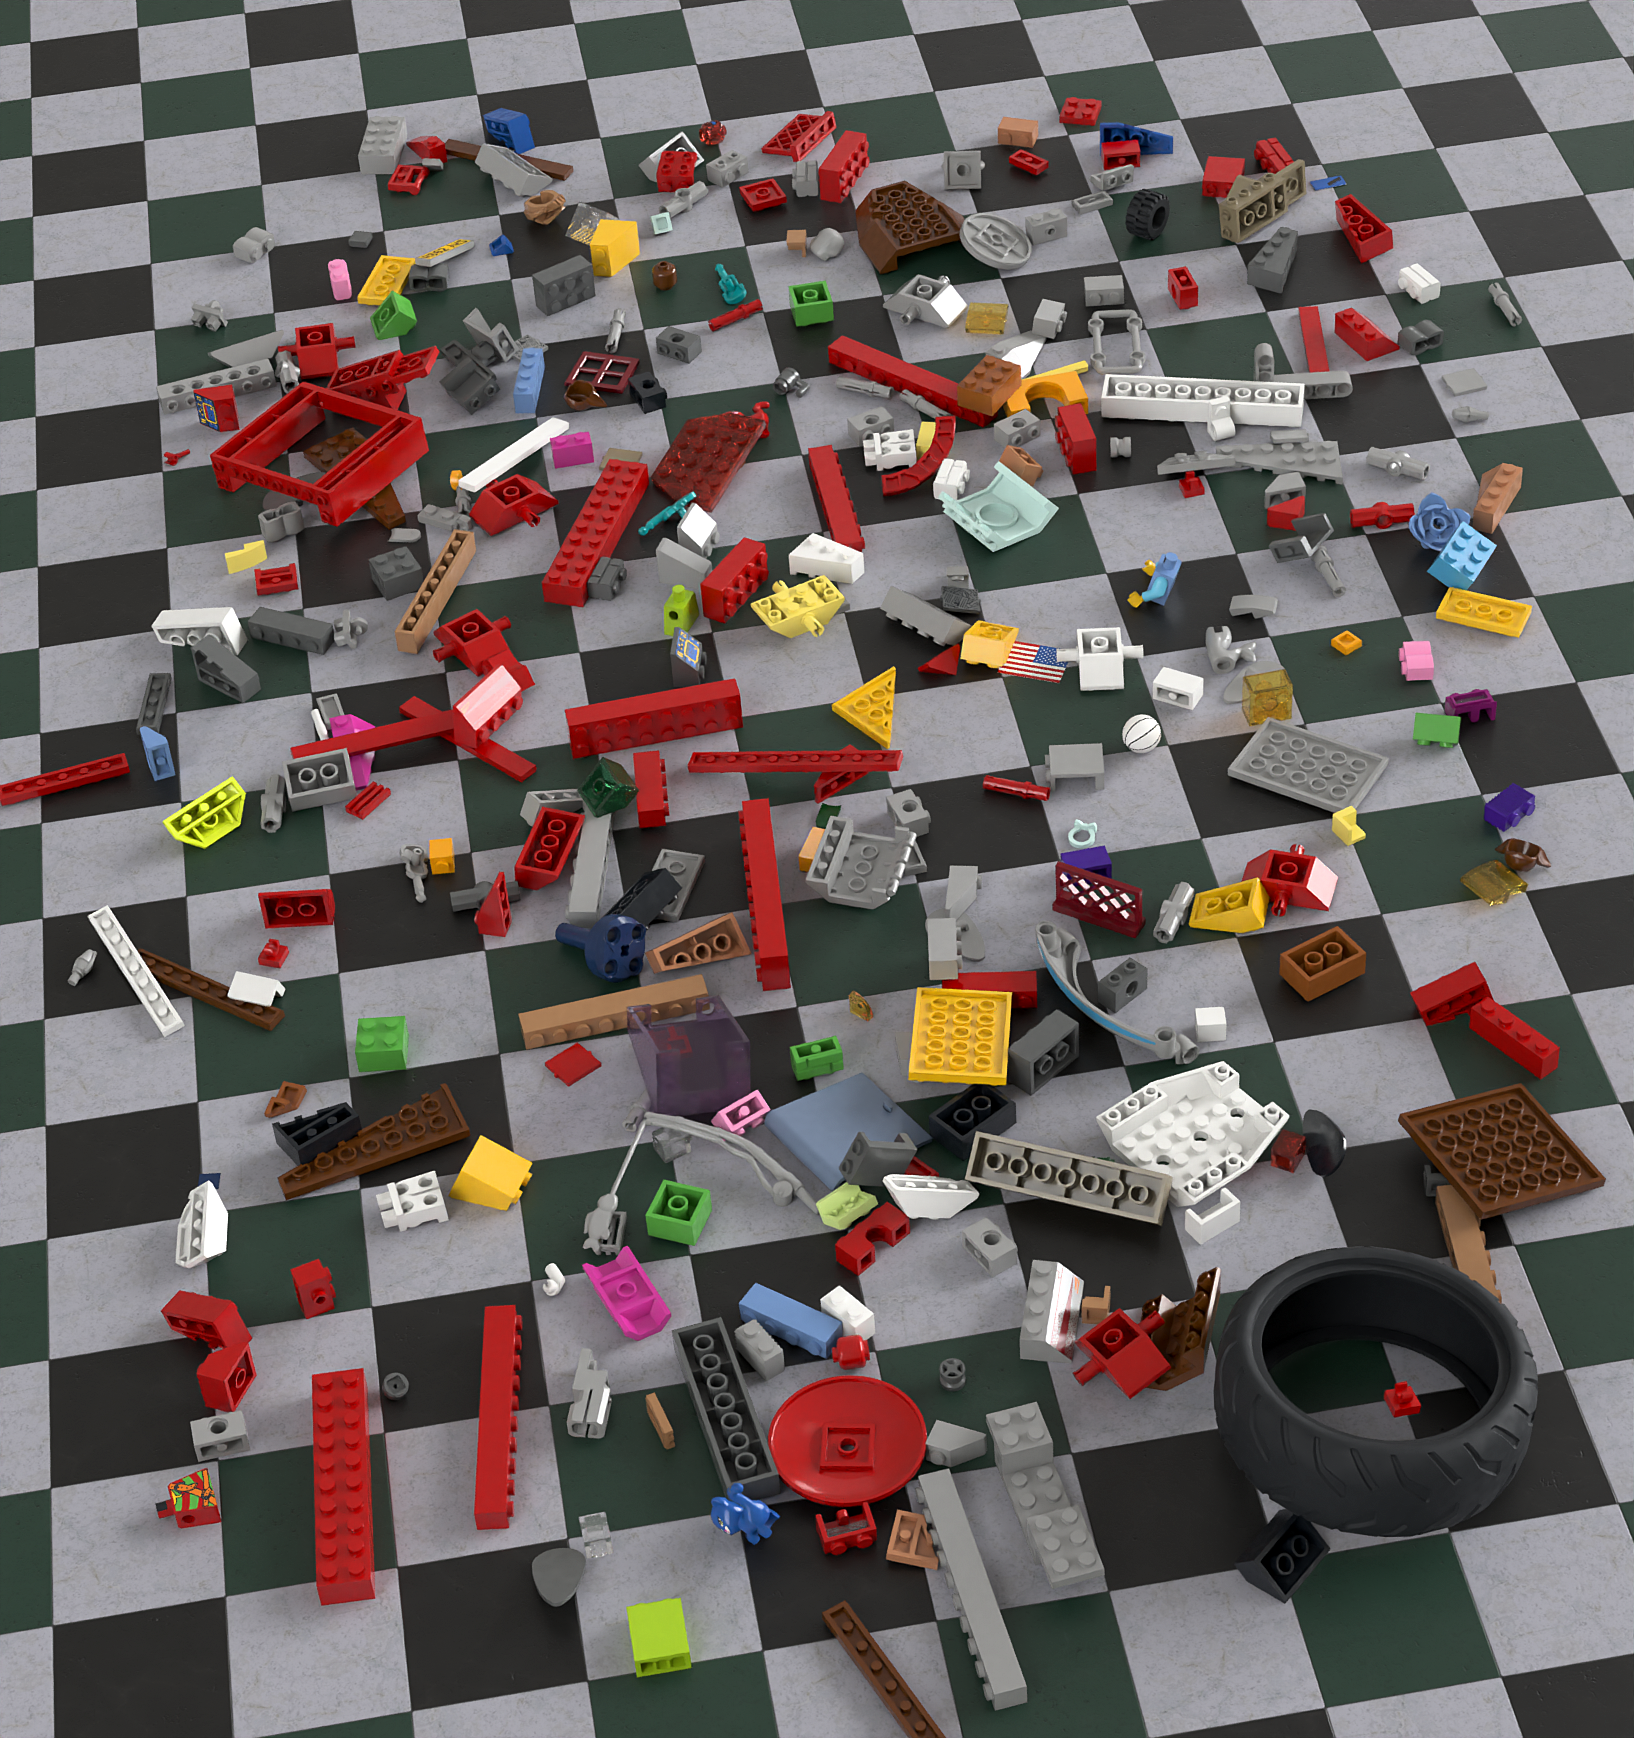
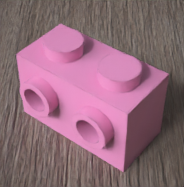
[711,1090,771,1141]

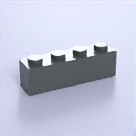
[247,607,335,655]

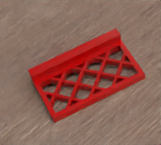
[761,111,837,162]

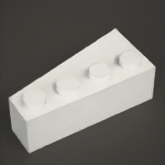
[152,607,248,655]

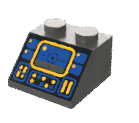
[670,627,707,687]

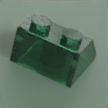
[577,757,639,818]

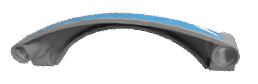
[1035,920,1200,1064]

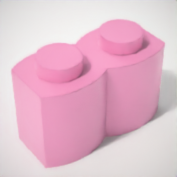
[328,259,352,301]
[1399,641,1434,681]

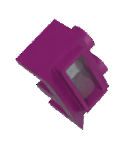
[1445,689,1497,722]

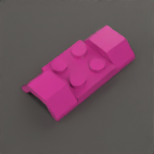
[582,1246,671,1341]

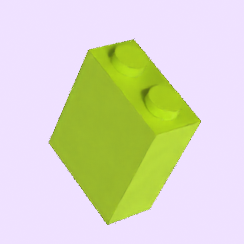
[626,1597,692,1677]

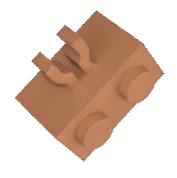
[999,445,1043,487]

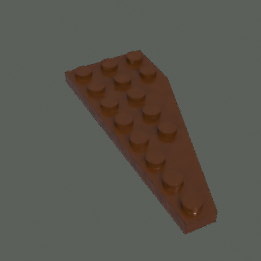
[303,427,406,530]

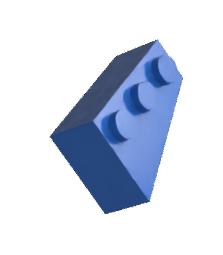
[483,108,535,154]

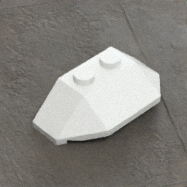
[883,1174,979,1220]
[176,1180,228,1269]

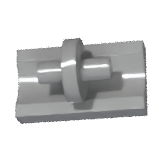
[191,300,228,331]
[334,609,368,649]

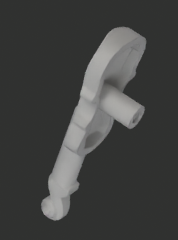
[399,844,428,903]

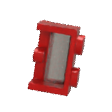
[815,1502,877,1555]

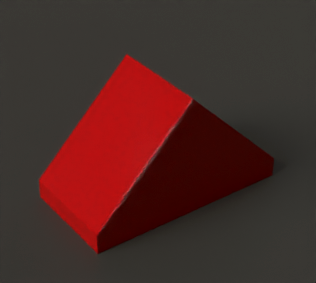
[1267,495,1305,531]

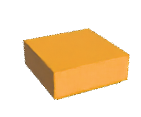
[1331,631,1362,655]

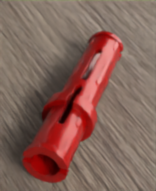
[708,299,763,332]
[983,775,1051,801]

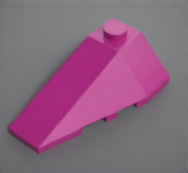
[329,714,375,791]

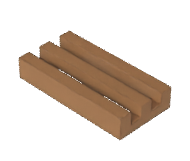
[645,1392,675,1449]

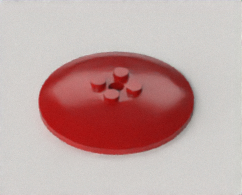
[768,1375,927,1507]

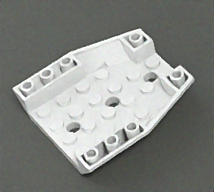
[1096,1061,1289,1207]

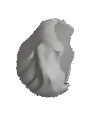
[810,228,844,261]

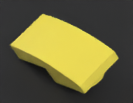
[224,540,267,574]

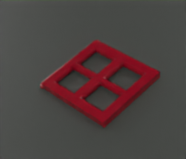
[564,351,640,394]

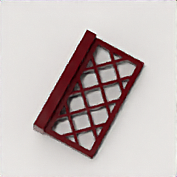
[1052,861,1146,939]

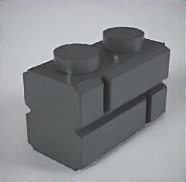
[587,557,627,601]

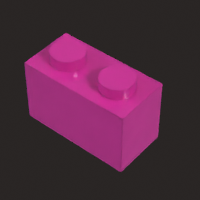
[550,432,594,469]

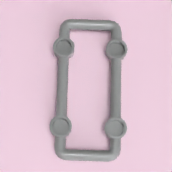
[1088,310,1145,375]

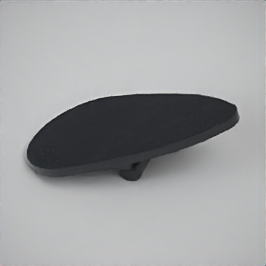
[1303,1109,1347,1177]

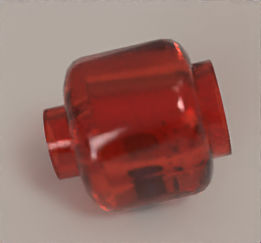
[699,120,727,146]

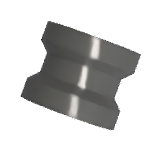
[939,1358,966,1392]

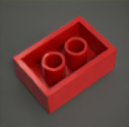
[1055,403,1097,475]

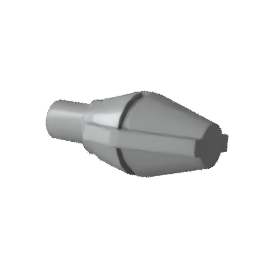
[1452,406,1489,422]
[68,949,97,986]

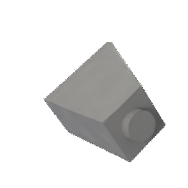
[656,538,712,590]

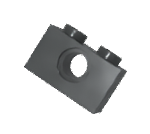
[656,326,702,364]
[1098,957,1148,1013]

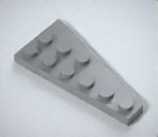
[1216,441,1343,484]

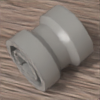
[1110,437,1131,458]

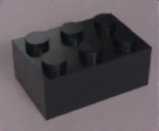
[929,1084,1017,1161]

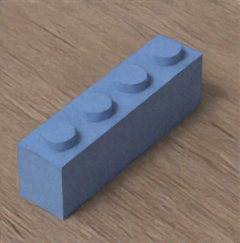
[513,348,545,413]
[739,1283,843,1359]

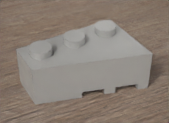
[928,918,962,980]

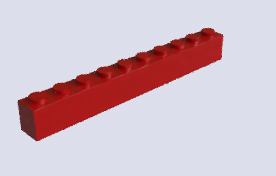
[828,335,998,428]
[474,1305,522,1530]

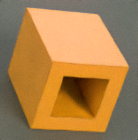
[429,838,455,875]

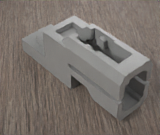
[567,1348,612,1439]

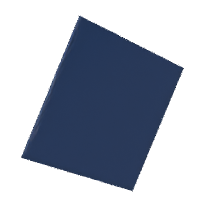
[198,1173,221,1189]

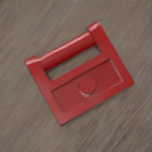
[388,164,430,195]
[254,563,299,596]

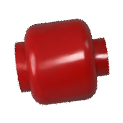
[832,1335,870,1370]

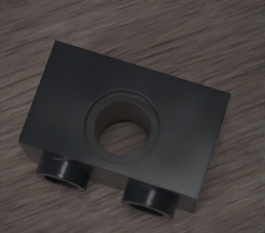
[628,372,667,414]

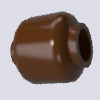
[652,261,677,290]

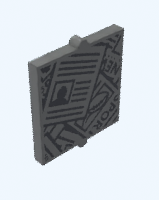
[940,586,981,614]

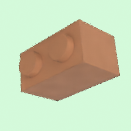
[998,117,1038,148]

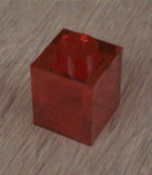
[1271,1129,1306,1174]

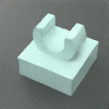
[650,212,673,234]

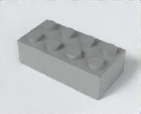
[358,116,407,174]

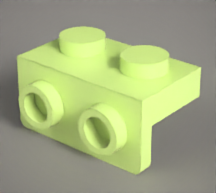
[816,1182,878,1230]

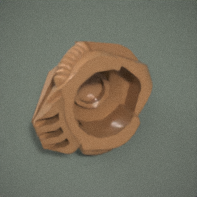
[524,190,566,226]

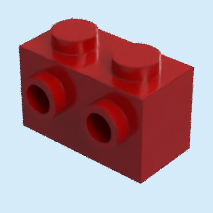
[1101,140,1140,170]

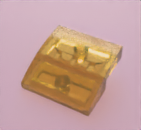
[965,302,1009,334]
[1460,860,1528,906]

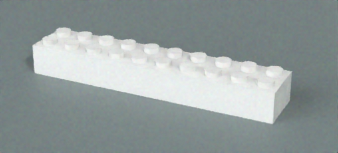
[1101,374,1305,427]

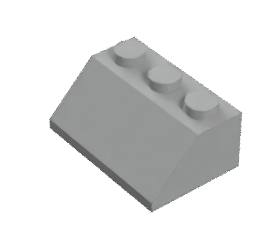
[639,131,704,182]

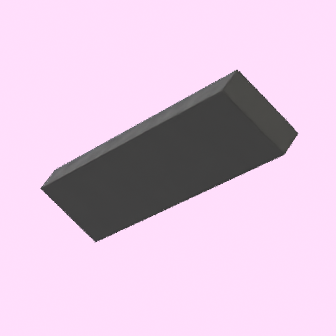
[136,673,172,735]

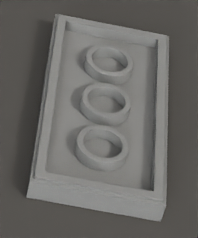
[652,849,705,923]

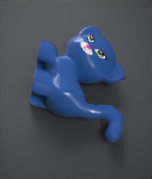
[711,1483,780,1545]

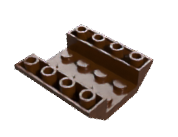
[1140,1266,1221,1391]

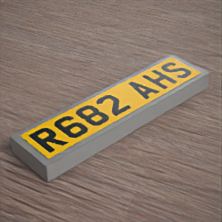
[415,239,475,267]

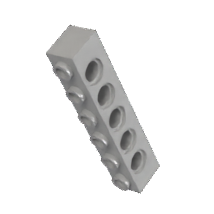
[156,359,276,415]

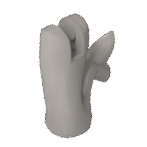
[1205,626,1256,674]

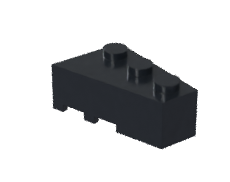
[272,1102,362,1166]

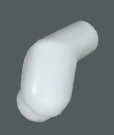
[543,1263,565,1296]

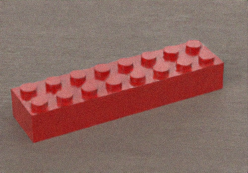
[564,678,743,759]

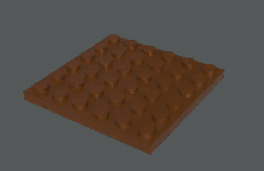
[1398,1083,1606,1220]

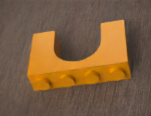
[1002,371,1088,417]

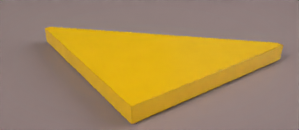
[832,666,896,749]

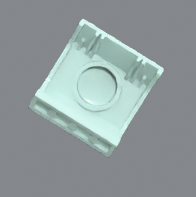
[938,461,1059,552]

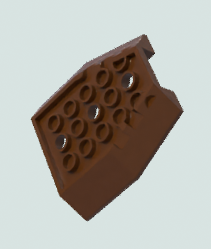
[855,181,967,274]

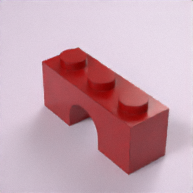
[835,1202,910,1276]

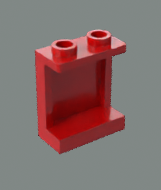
[1202,156,1245,198]

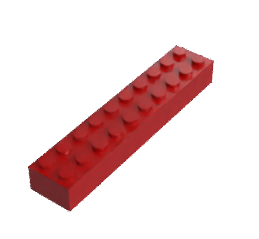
[542,459,649,607]
[738,798,791,991]
[312,1368,375,1606]

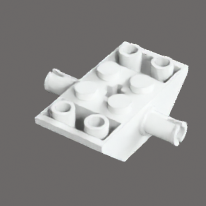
[1056,627,1143,691]

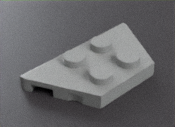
[1157,451,1235,475]

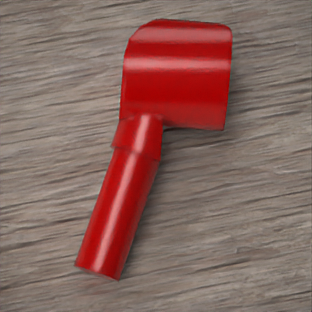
[164,449,190,466]

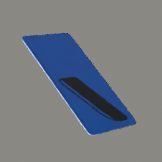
[1310,176,1346,190]

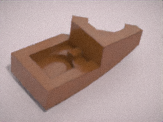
[264,1081,307,1118]

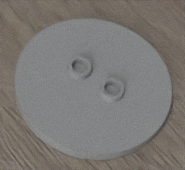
[960,213,1032,270]

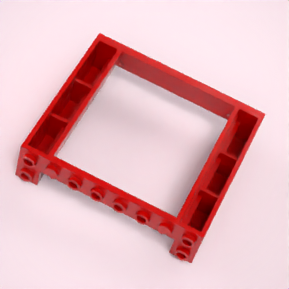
[210,382,429,527]

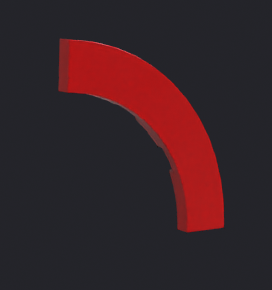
[881,416,956,497]

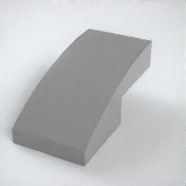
[1229,595,1278,619]

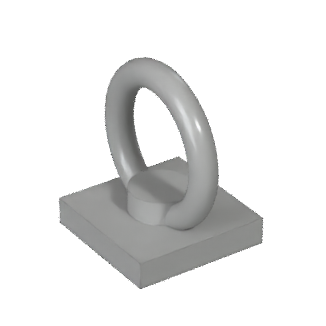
[941,151,985,189]

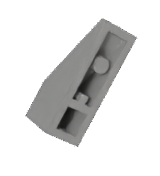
[520,789,587,826]
[945,866,982,920]

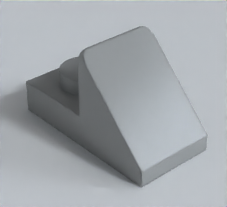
[947,566,969,589]

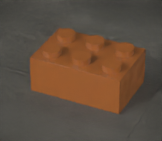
[957,355,1022,416]
[1279,926,1366,1002]

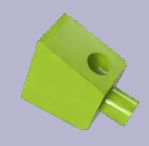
[664,585,700,636]

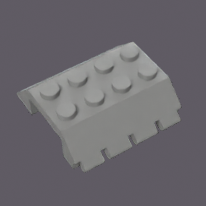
[805,816,917,909]

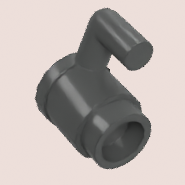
[773,367,810,398]

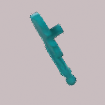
[715,263,747,304]
[638,491,697,536]

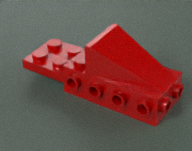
[326,346,439,410]

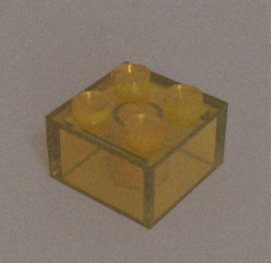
[1242,669,1293,726]

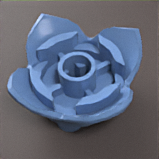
[1408,492,1471,551]

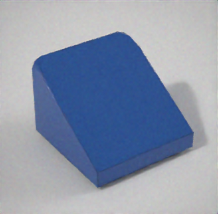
[489,234,514,256]

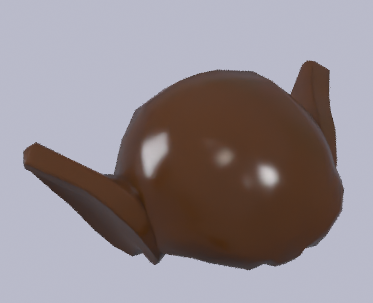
[563,380,607,411]
[1495,838,1551,872]

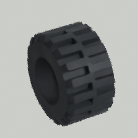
[1125,188,1170,240]

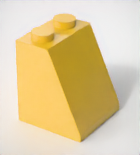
[590,219,640,277]
[448,1135,532,1211]

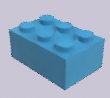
[1427,521,1497,590]

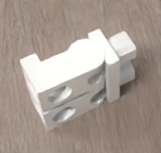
[863,429,917,471]
[376,1171,449,1232]

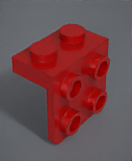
[656,151,697,192]

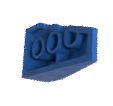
[1100,122,1173,156]

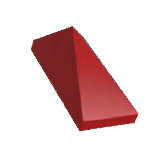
[918,644,960,675]

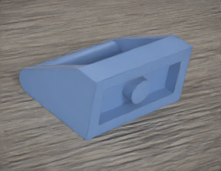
[140,726,175,781]

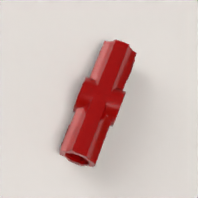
[1350,502,1415,529]

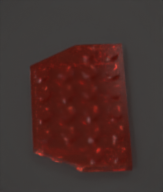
[651,413,767,513]

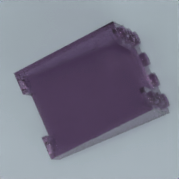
[627,995,751,1117]

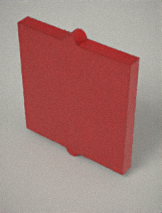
[545,1042,602,1087]

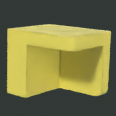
[1332,806,1366,846]

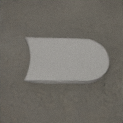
[388,528,421,542]

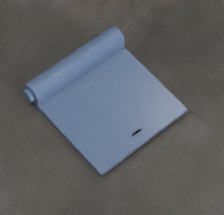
[764,1072,933,1192]

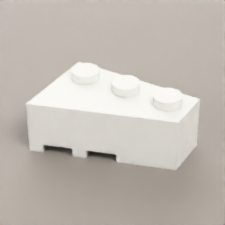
[789,533,865,584]

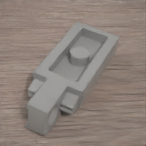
[417,504,473,532]

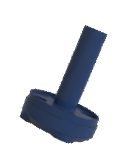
[555,914,646,983]

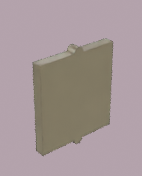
[599,448,642,471]

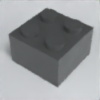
[368,546,424,601]

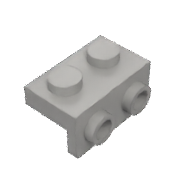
[1090,164,1134,191]

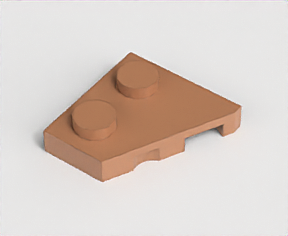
[886,1510,939,1570]

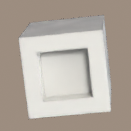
[1195,1007,1226,1042]

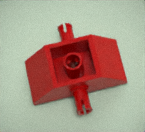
[278,323,356,379]
[469,474,559,536]
[433,609,511,677]
[1241,844,1338,917]
[1072,1308,1171,1399]

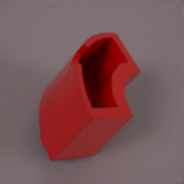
[481,649,535,692]

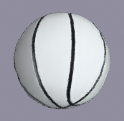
[1122,715,1161,753]

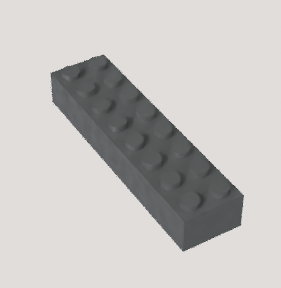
[672,1317,781,1505]

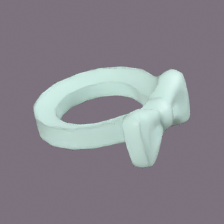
[1068,819,1097,849]

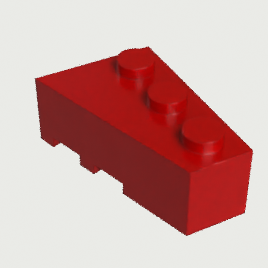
[1410,962,1494,1026]
[161,1290,252,1350]

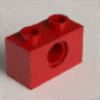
[1168,266,1198,310]

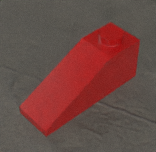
[406,136,447,163]
[814,744,868,804]
[475,871,512,937]

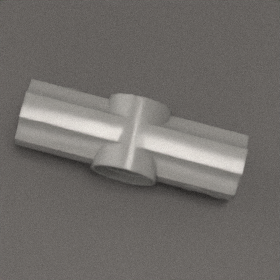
[659,181,708,218]
[275,350,300,393]
[1366,447,1430,480]
[260,774,286,833]
[1153,882,1194,944]

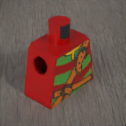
[155,1468,222,1529]

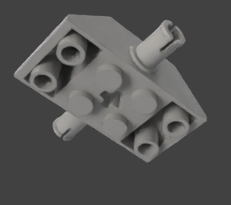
[883,274,968,328]

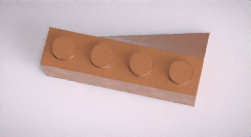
[1472,463,1523,534]
[645,912,752,974]

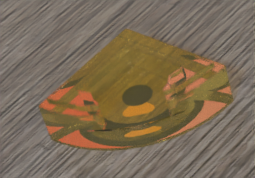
[849,991,873,1021]

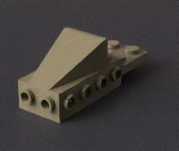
[1219,159,1307,243]

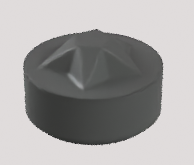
[382,1373,409,1400]

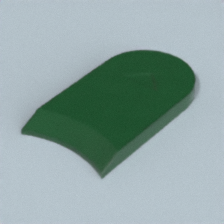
[815,803,841,829]

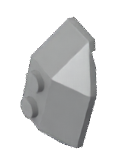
[208,330,284,368]

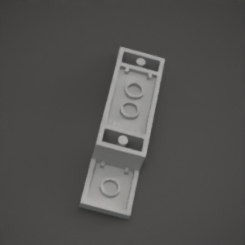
[986,1402,1105,1589]

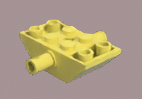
[751,575,845,638]

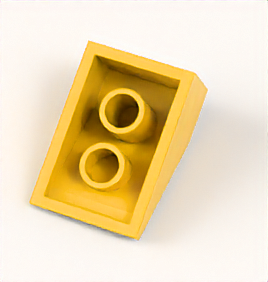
[960,620,1019,668]
[1189,877,1270,933]

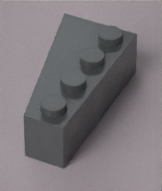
[1247,227,1298,294]

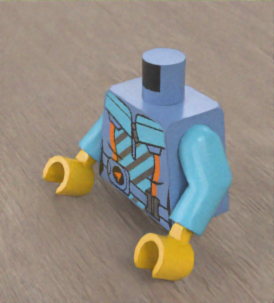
[1127,552,1182,607]

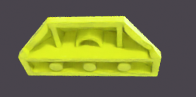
[162,776,246,849]

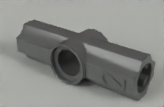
[450,881,521,912]

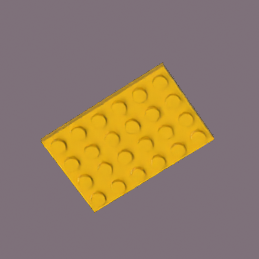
[908,987,1012,1086]

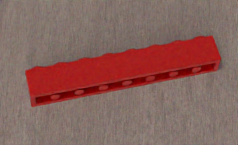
[808,445,865,553]

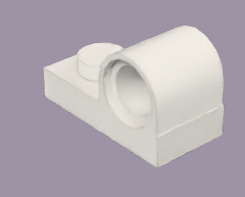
[1207,396,1235,441]

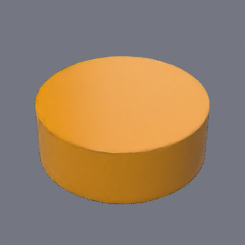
[450,470,463,491]

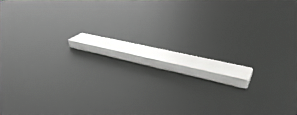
[458,417,569,492]
[88,905,185,1037]

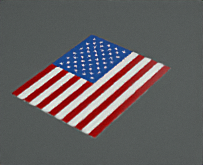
[997,641,1069,683]

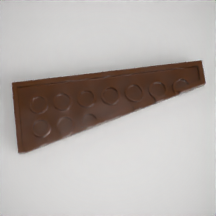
[277,1083,470,1200]

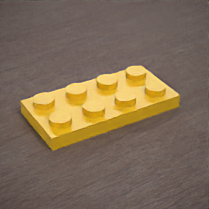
[357,255,416,306]
[1436,587,1532,638]

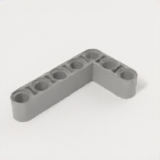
[1253,343,1353,399]

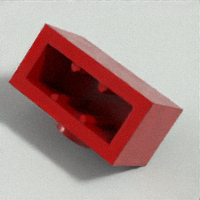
[290,1259,336,1320]

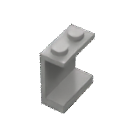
[463,308,519,362]
[1045,743,1104,791]

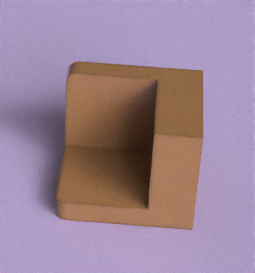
[786,230,807,257]
[1082,1286,1110,1324]

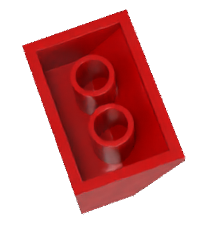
[1334,307,1400,361]
[258,889,335,929]

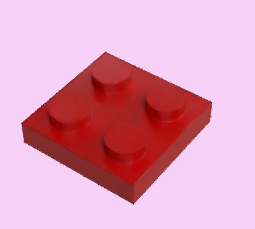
[1059,97,1102,126]
[739,178,787,211]

